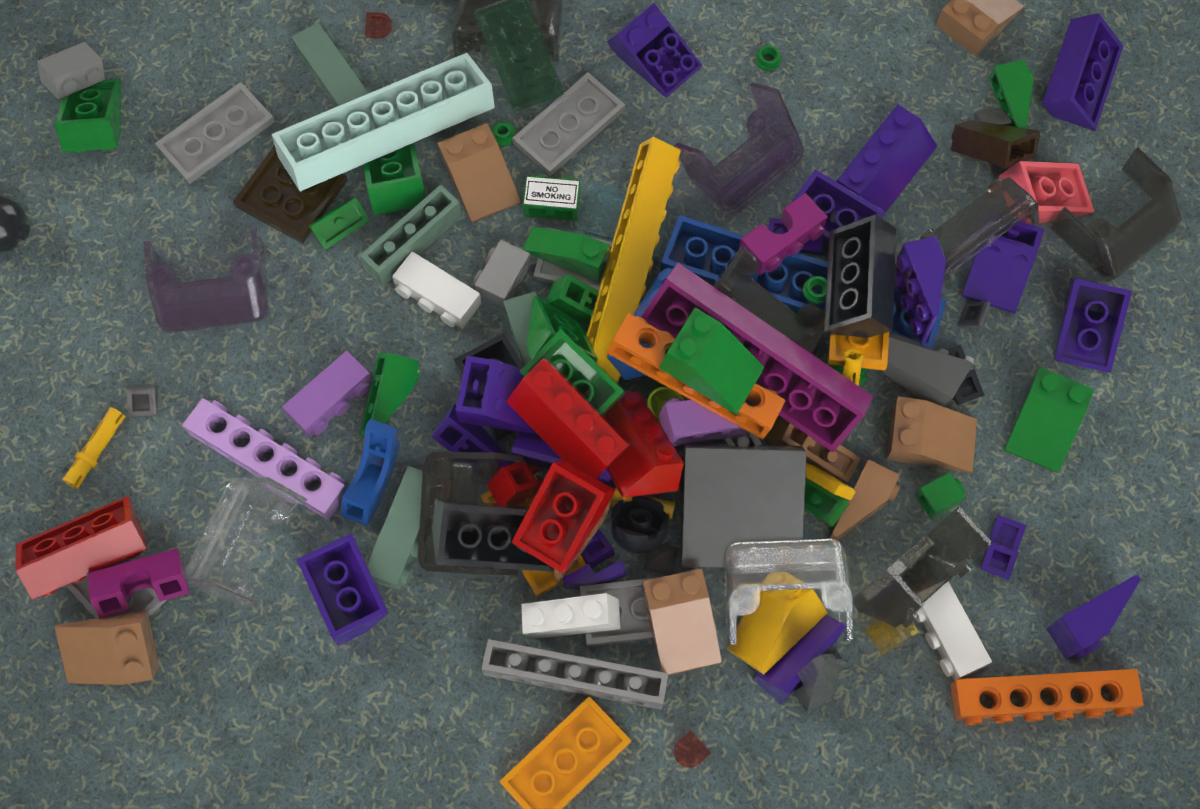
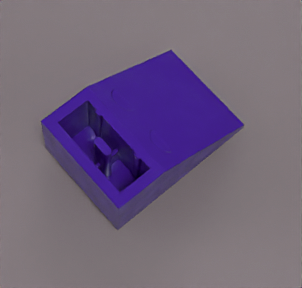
[606,3,703,98]
[961,212,1044,314]
[894,236,946,345]
[455,356,538,435]

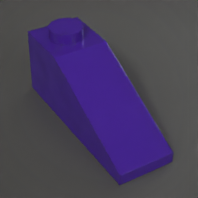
[431,404,514,482]

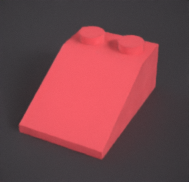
[998,161,1094,225]

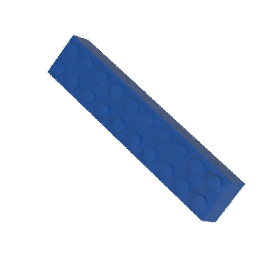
[660,215,947,350]

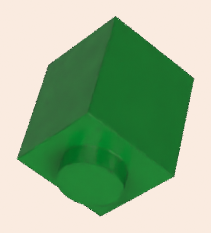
[915,472,966,520]

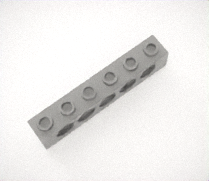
[482,639,668,710]

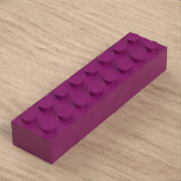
[641,263,873,452]

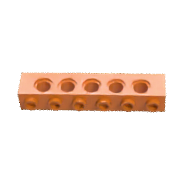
[607,313,786,440]
[950,669,1144,725]

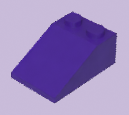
[1054,278,1132,373]
[1046,574,1141,660]

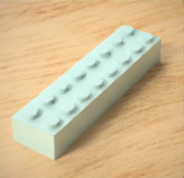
[272,53,495,191]

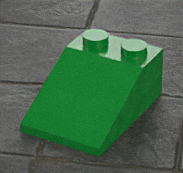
[54,79,121,153]
[363,143,426,215]
[526,296,598,362]
[659,308,764,415]
[520,329,626,416]
[1004,367,1094,473]

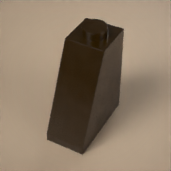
[951,120,1040,168]

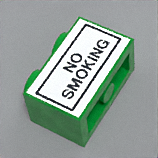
[523,175,581,221]

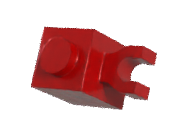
[487,460,544,505]

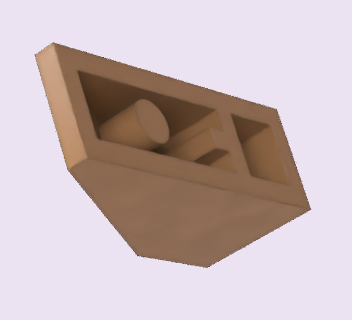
[766,415,861,483]
[828,460,901,544]

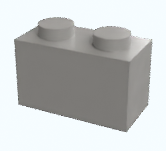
[37,42,105,99]
[473,240,531,308]

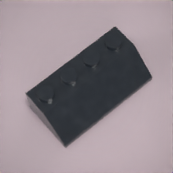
[824,214,896,338]
[432,499,554,572]

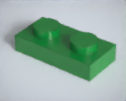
[308,196,370,250]
[804,477,850,527]

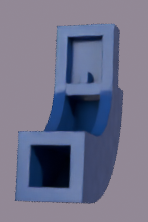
[340,419,400,526]

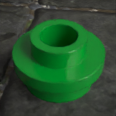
[755,45,782,71]
[490,121,516,147]
[803,276,827,304]

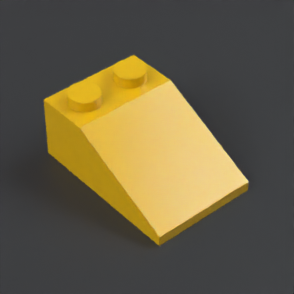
[727,569,828,675]

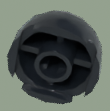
[0,196,30,252]
[610,496,670,554]

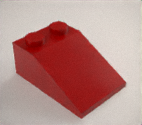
[511,460,615,574]

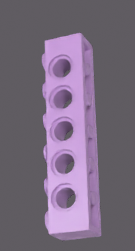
[182,398,347,521]

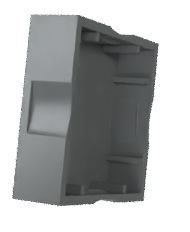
[681,443,806,569]

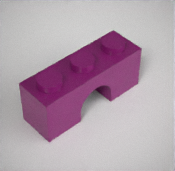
[738,193,828,275]
[88,548,190,619]

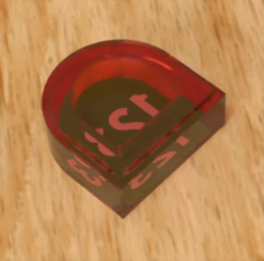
[365,12,392,38]
[674,730,711,768]

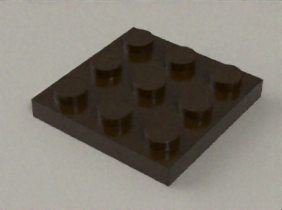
[233,145,348,244]

